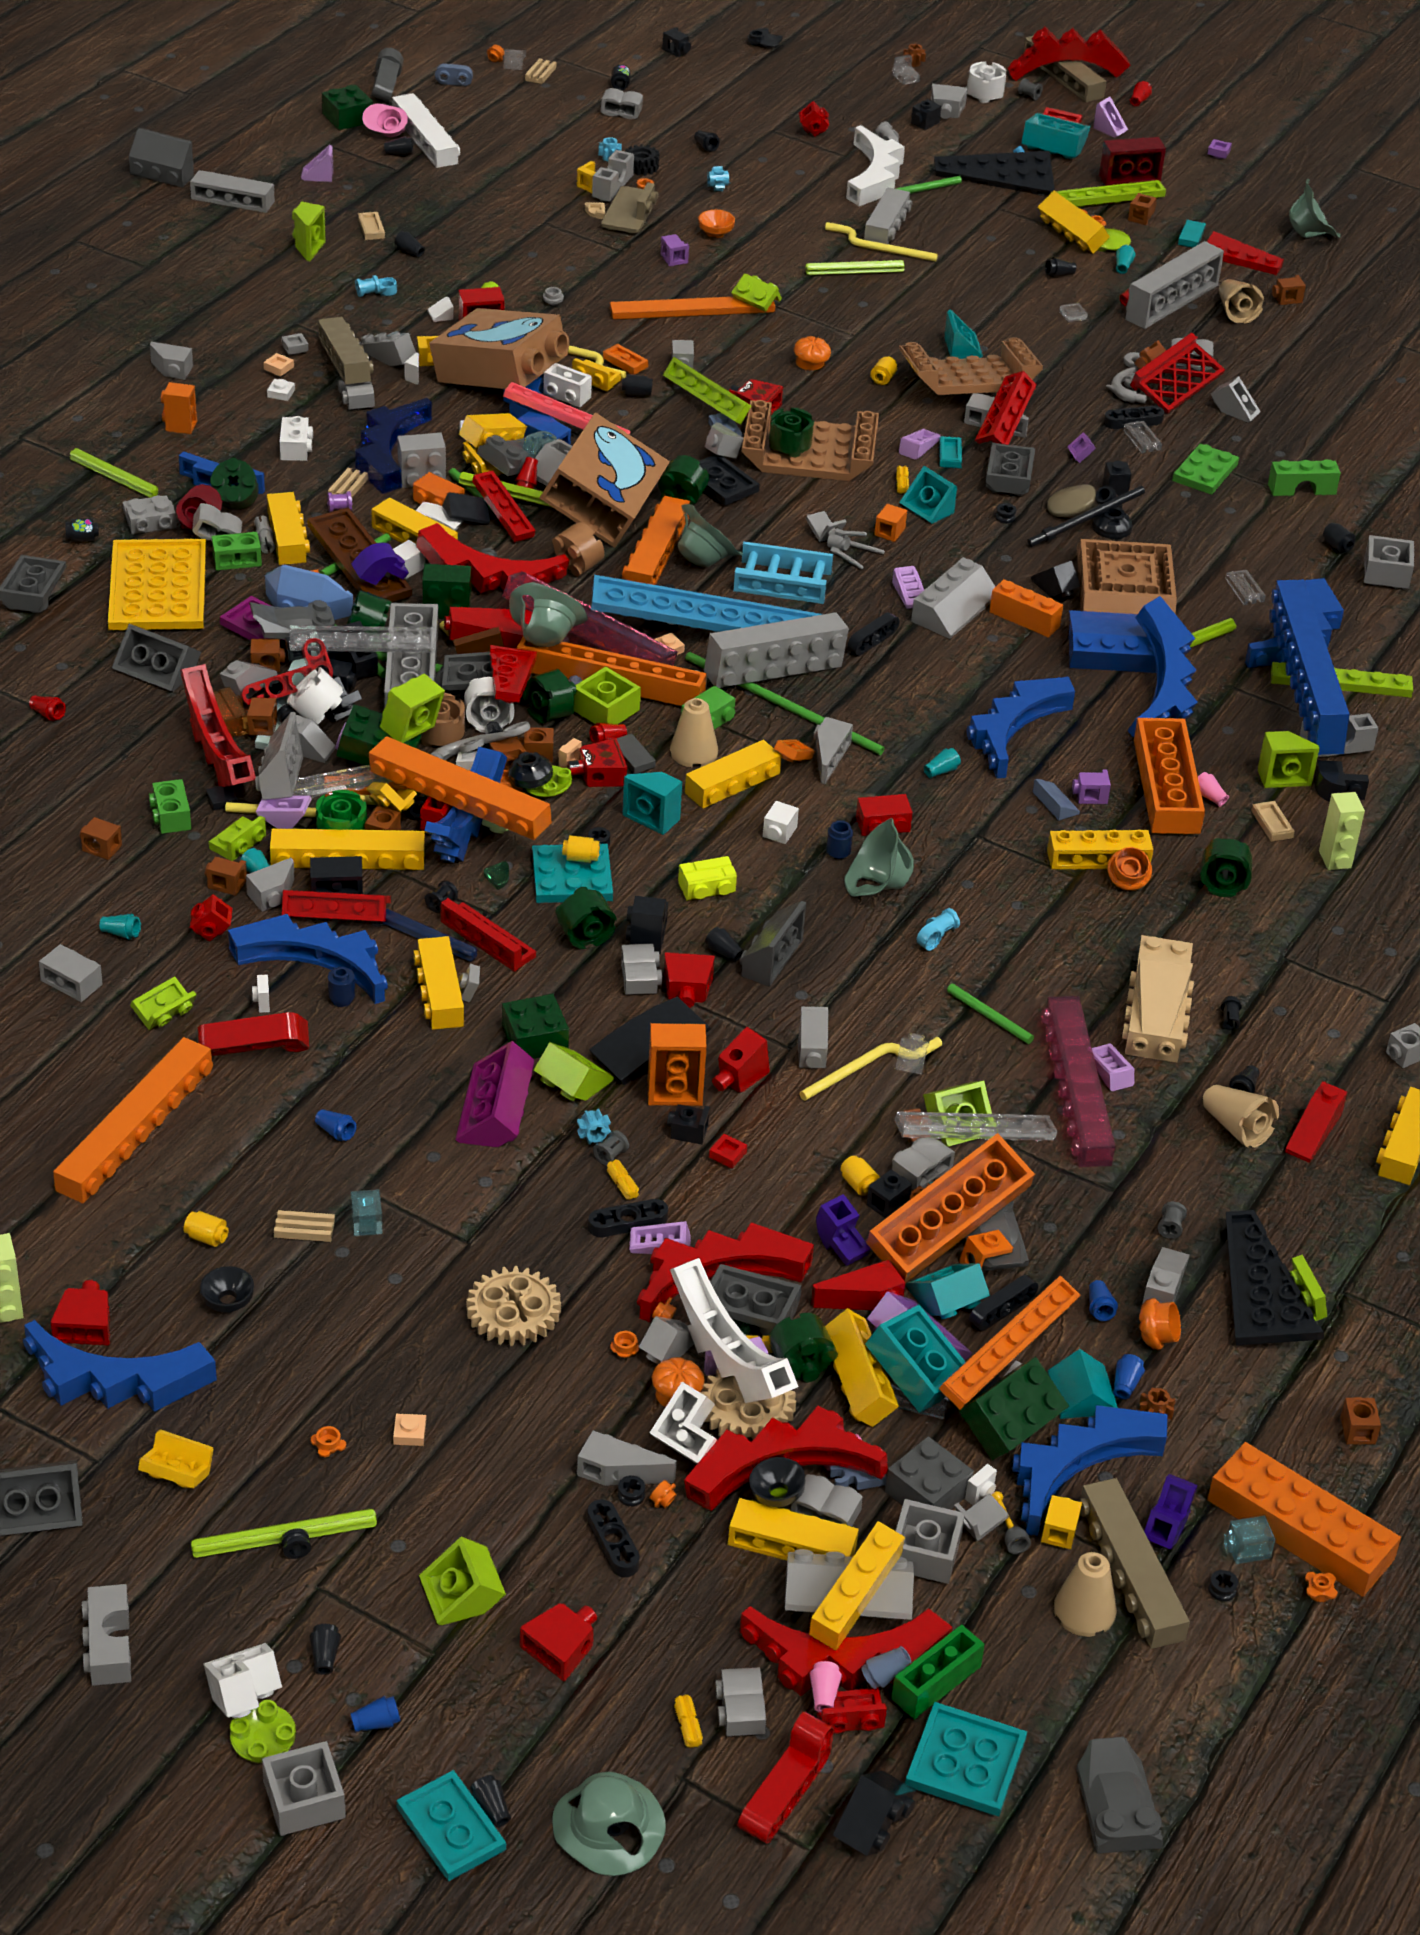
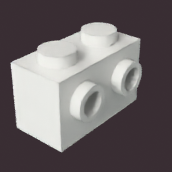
[544,363,592,407]
[280,416,313,461]

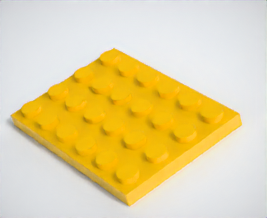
[108,539,206,631]

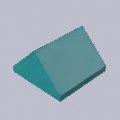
[944,309,983,359]
[899,466,957,524]
[1047,1349,1118,1419]

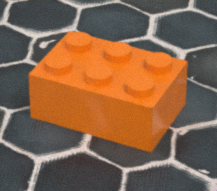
[648,1023,707,1106]

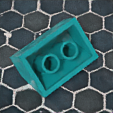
[1021,113,1091,159]
[865,1305,966,1413]

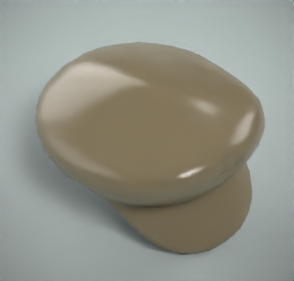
[1047,484,1097,518]

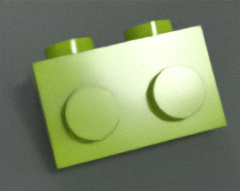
[731,273,782,312]
[130,976,197,1030]

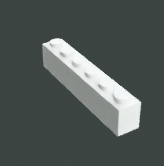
[392,93,460,168]

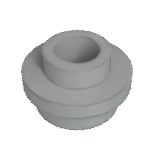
[543,287,564,305]

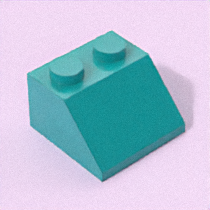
[623,772,682,835]
[905,1263,990,1319]

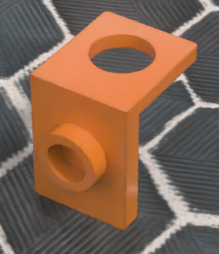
[959,1230,1014,1268]

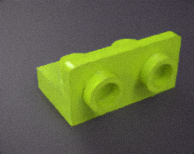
[209,816,266,861]
[1290,1255,1327,1321]

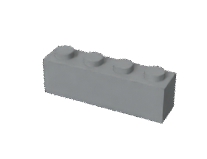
[190,170,275,213]
[864,187,912,244]

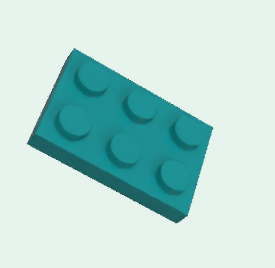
[396,1770,506,1881]

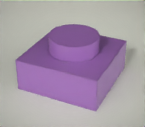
[1208,139,1232,159]
[1067,432,1096,463]

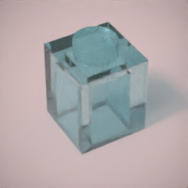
[351,1190,383,1236]
[1224,1515,1276,1564]

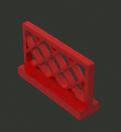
[1130,332,1225,414]

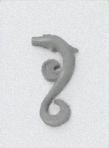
[1106,352,1147,404]
[431,721,530,760]

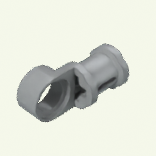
[876,122,899,143]

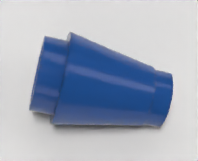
[315,1109,356,1141]
[1089,1280,1118,1321]
[1113,1354,1145,1400]
[351,1695,401,1732]

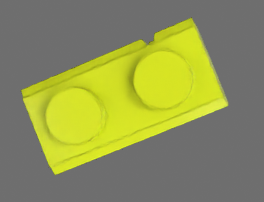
[678,856,737,900]

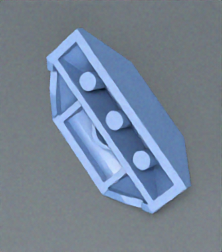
[265,564,353,620]

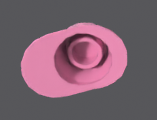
[362,104,408,137]

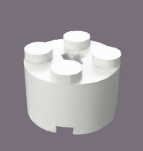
[967,62,1006,103]
[287,667,343,725]
[464,677,514,733]

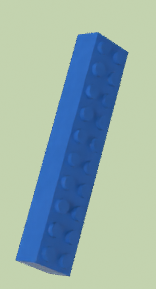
[1269,580,1350,755]

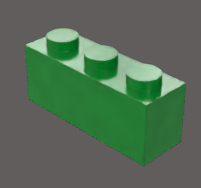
[891,1625,985,1719]

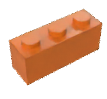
[989,579,1063,638]

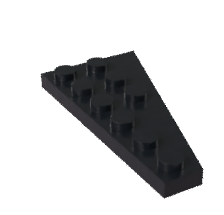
[934,151,1055,196]
[1226,1210,1324,1346]

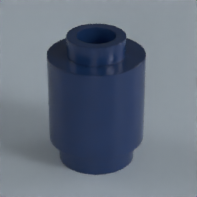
[826,821,853,859]
[328,967,355,1007]

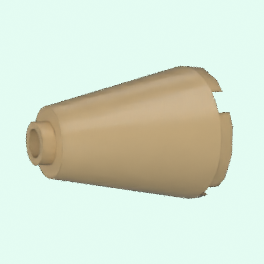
[1219,279,1264,323]
[670,698,718,767]
[1203,1085,1279,1148]
[1054,1552,1117,1637]

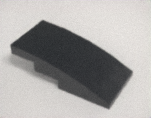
[589,996,711,1086]

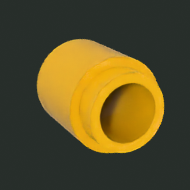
[871,356,897,385]
[562,835,600,863]
[840,1156,880,1196]
[184,1211,229,1247]

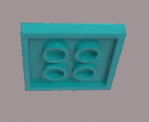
[532,844,613,903]
[905,1702,1028,1817]

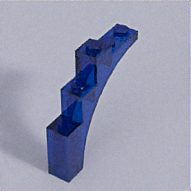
[355,398,432,494]

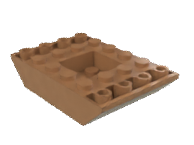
[1077,539,1177,614]

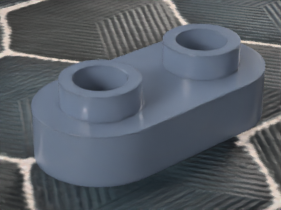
[435,64,473,86]

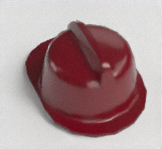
[176,484,222,530]

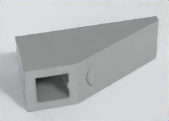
[359,331,416,366]
[577,1431,676,1486]

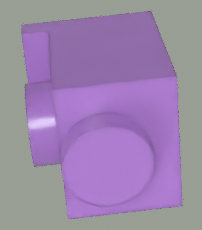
[661,234,689,266]
[1072,770,1111,804]

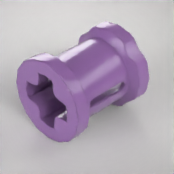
[327,491,352,513]

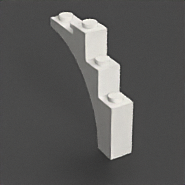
[846,125,905,207]
[670,1258,798,1403]

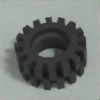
[625,144,660,176]

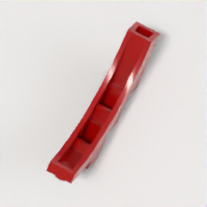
[1008,26,1131,81]
[416,523,569,601]
[180,664,256,787]
[637,1222,814,1322]
[684,1406,888,1511]
[740,1606,953,1696]

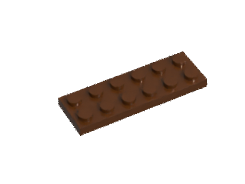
[307,507,412,602]

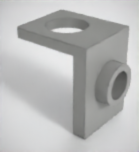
[805,511,847,542]
[954,1494,1009,1541]

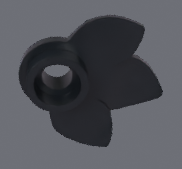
[747,28,783,47]

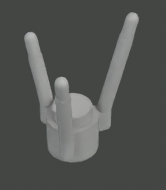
[827,529,885,570]

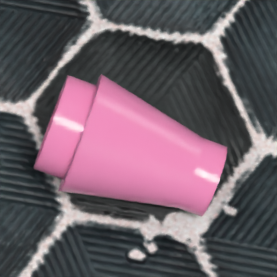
[1198,772,1229,807]
[810,1661,842,1713]

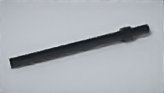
[1027,486,1145,547]

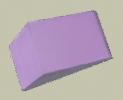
[1093,97,1128,138]
[301,145,333,182]
[256,796,311,829]

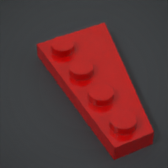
[1207,231,1284,275]
[490,645,537,703]

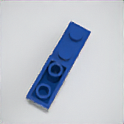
[179,451,265,494]

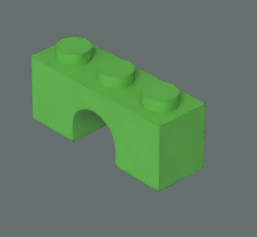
[1268,460,1341,496]

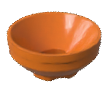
[699,209,735,238]

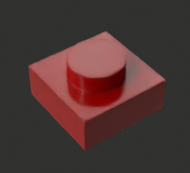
[709,1134,747,1169]

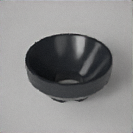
[1092,507,1133,539]
[508,752,553,789]
[200,1266,254,1313]
[749,1457,806,1507]

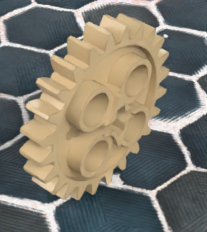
[467,1266,561,1346]
[700,1369,796,1440]

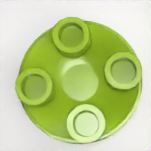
[1097,229,1131,252]
[525,765,572,797]
[230,1700,296,1763]

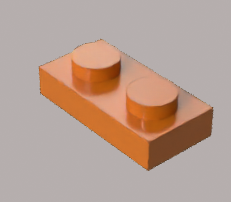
[603,344,648,374]
[774,739,816,762]

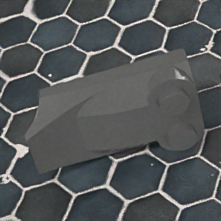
[477,434,550,476]
[986,443,1035,496]
[0,555,66,613]
[249,600,335,639]
[435,652,492,692]
[963,1200,1029,1271]
[709,1264,801,1335]
[1076,1737,1163,1854]

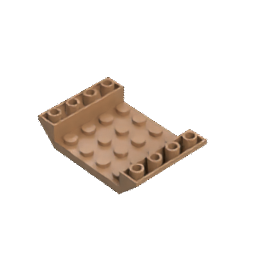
[899,338,1043,395]
[742,400,879,481]

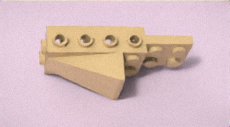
[1122,935,1194,1063]

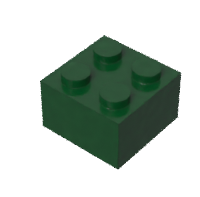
[322,85,373,130]
[422,564,471,619]
[502,994,569,1059]

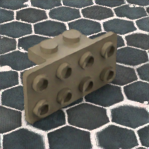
[601,182,658,234]

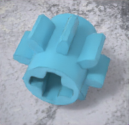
[598,137,622,162]
[707,166,729,191]
[577,1109,611,1144]

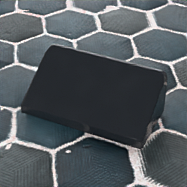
[442,492,490,524]

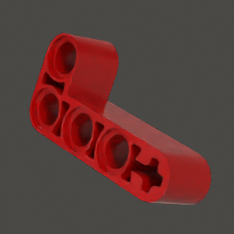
[240,638,333,706]
[197,1012,309,1056]
[737,1712,834,1844]

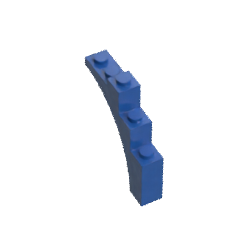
[503,373,571,445]
[1245,578,1344,668]
[1127,596,1198,737]
[967,677,1075,779]
[424,747,507,863]
[228,914,388,1004]
[23,1320,217,1412]
[1012,1405,1167,1536]

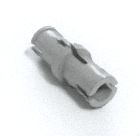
[254,515,275,554]

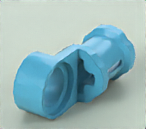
[355,275,397,297]
[916,908,960,951]

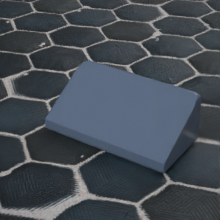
[1033,779,1080,820]

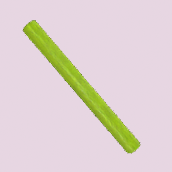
[191,1509,377,1558]

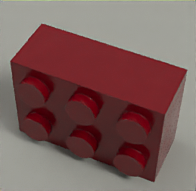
[1099,137,1166,186]

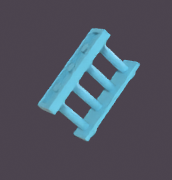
[734,541,833,604]

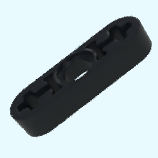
[1104,406,1164,429]
[847,612,900,656]
[588,1199,668,1238]
[969,1275,1039,1331]
[587,1499,640,1577]

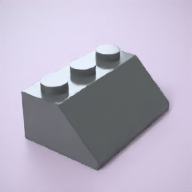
[129,128,194,187]
[112,624,201,692]
[740,901,806,987]
[0,1460,83,1536]

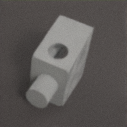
[931,84,968,119]

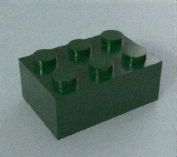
[336,704,422,767]
[958,1357,1069,1460]

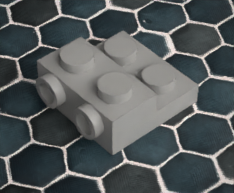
[122,495,177,534]

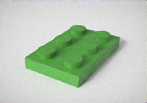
[1172,444,1239,495]

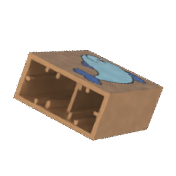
[429,308,569,389]
[539,412,670,548]

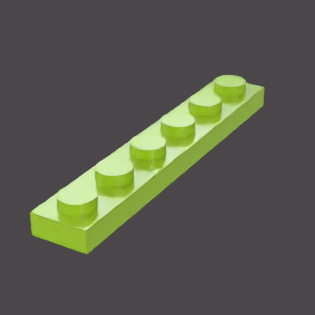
[1051,180,1166,207]
[663,357,751,425]
[1271,662,1413,698]

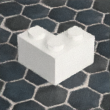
[650,1382,717,1464]
[204,1643,282,1718]

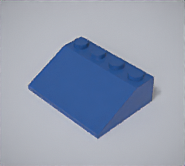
[1069,610,1157,673]

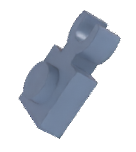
[830,1466,887,1490]

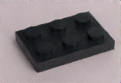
[699,454,760,506]

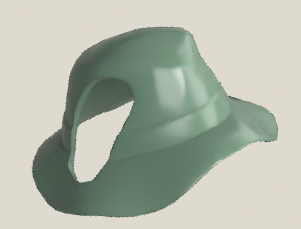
[1289,179,1341,238]
[678,504,743,567]
[509,582,588,647]
[844,818,914,897]
[552,1772,666,1876]

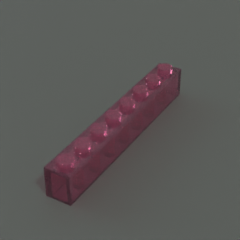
[502,571,678,666]
[1042,996,1115,1167]

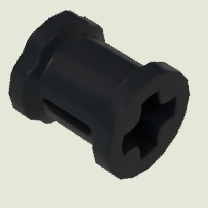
[424,880,458,913]

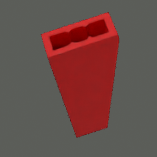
[444,607,533,649]

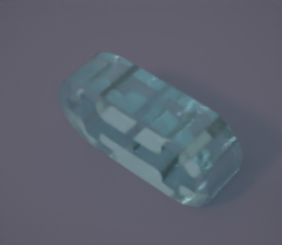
[523,431,557,455]

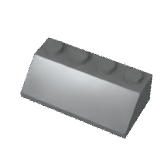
[911,557,995,639]
[255,712,303,800]
[785,1549,914,1620]

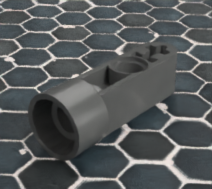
[371,48,404,103]

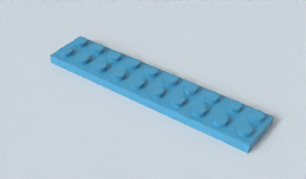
[591,575,822,632]

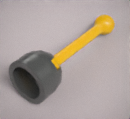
[992,1491,1031,1554]

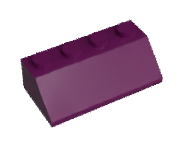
[455,1041,535,1148]

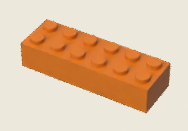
[1134,718,1205,834]
[866,1133,1035,1283]
[1207,1442,1401,1597]

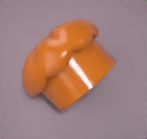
[794,336,831,371]
[1107,847,1152,891]
[1139,1298,1181,1350]
[652,1357,705,1407]

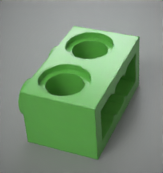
[211,532,262,570]
[149,779,191,834]

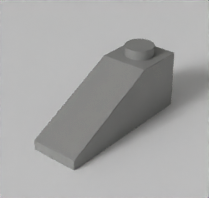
[964,393,1029,438]
[814,717,853,784]
[1143,1247,1190,1303]

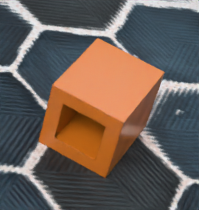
[874,504,907,542]

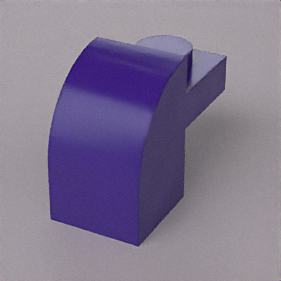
[351,543,409,585]
[816,1194,871,1266]
[1144,1474,1198,1550]

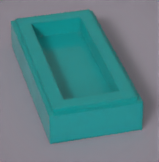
[1178,220,1206,248]
[939,436,962,468]

